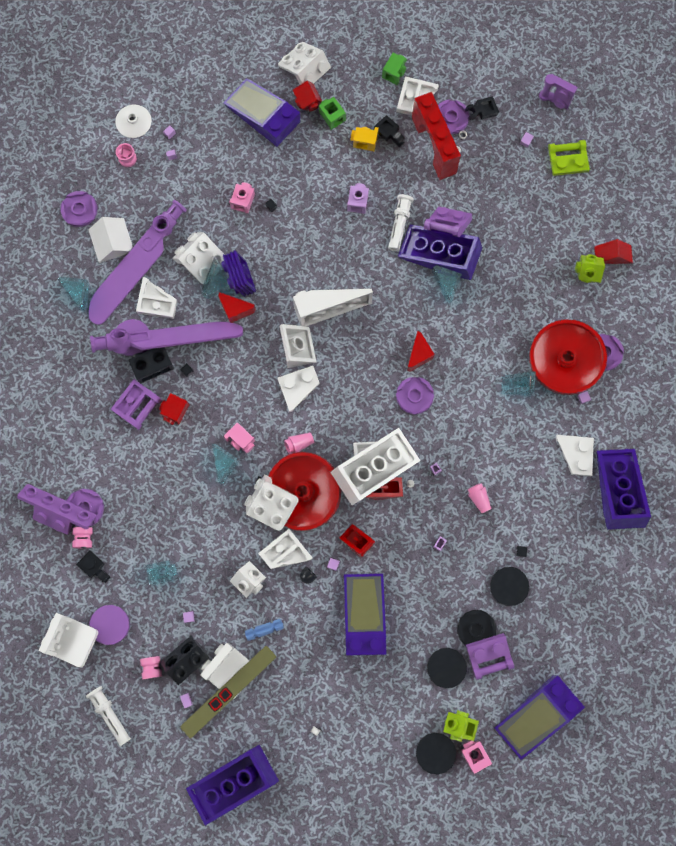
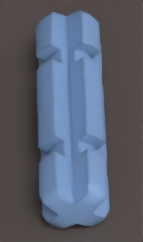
[245,619,284,641]

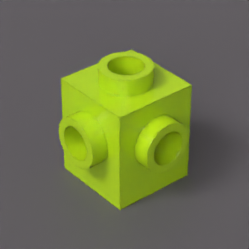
[575,254,605,283]
[443,710,479,742]

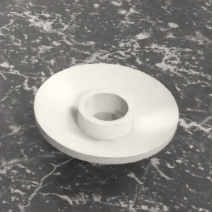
[116,105,152,138]

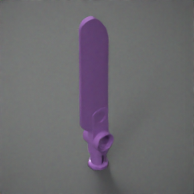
[89,200,187,325]
[90,322,243,354]

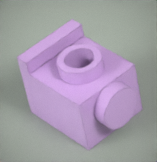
[347,183,369,214]

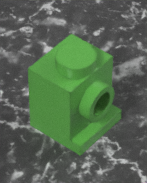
[382,53,407,86]
[319,97,346,130]

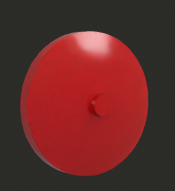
[529,319,607,395]
[268,452,342,531]

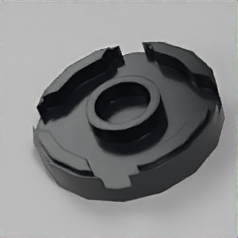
[490,567,529,606]
[457,610,497,646]
[427,648,467,688]
[416,732,456,775]

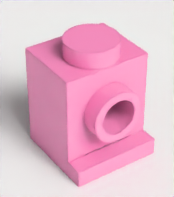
[229,182,255,213]
[224,423,255,453]
[461,740,492,774]

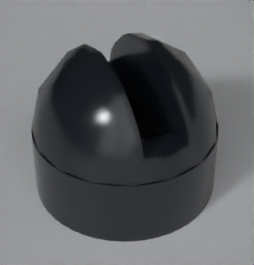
[300,567,317,584]

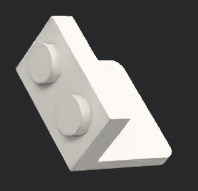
[278,42,331,85]
[172,232,224,284]
[244,474,298,531]
[39,613,98,668]
[201,643,249,699]

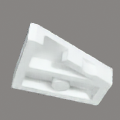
[396,77,439,116]
[136,277,177,319]
[278,366,320,412]
[556,435,594,477]
[258,529,313,569]

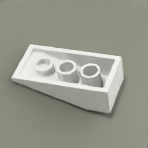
[293,289,373,326]
[330,428,420,505]

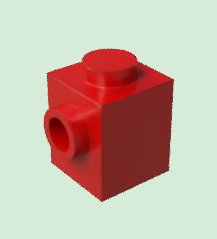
[292,80,322,112]
[159,393,189,425]

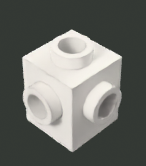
[230,561,266,598]

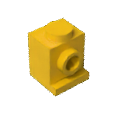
[350,127,378,152]

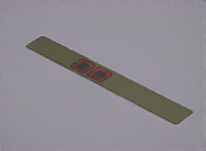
[181,646,276,738]

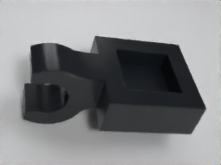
[374,115,405,148]
[76,550,111,583]

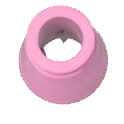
[284,432,314,454]
[468,483,492,513]

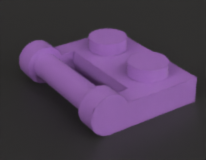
[539,74,578,110]
[424,206,472,237]
[111,379,162,430]
[466,633,514,680]

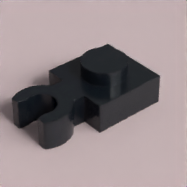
[465,96,499,120]

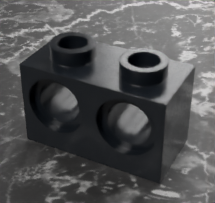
[128,347,174,384]
[161,635,209,685]

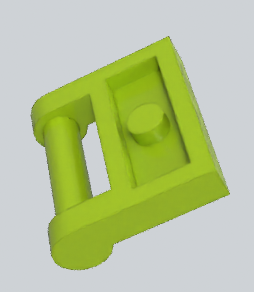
[548,140,590,176]

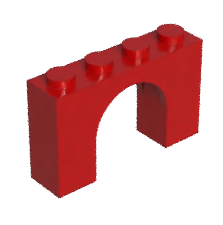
[412,92,461,180]

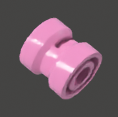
[116,143,137,167]
[72,527,93,549]
[140,656,162,680]

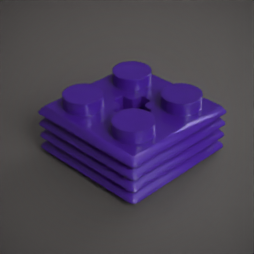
[221,250,256,297]

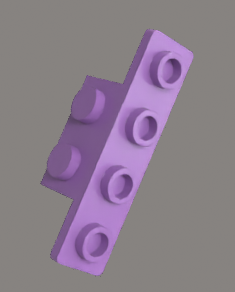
[17,484,96,535]

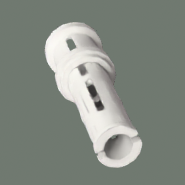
[388,194,414,252]
[86,686,131,746]

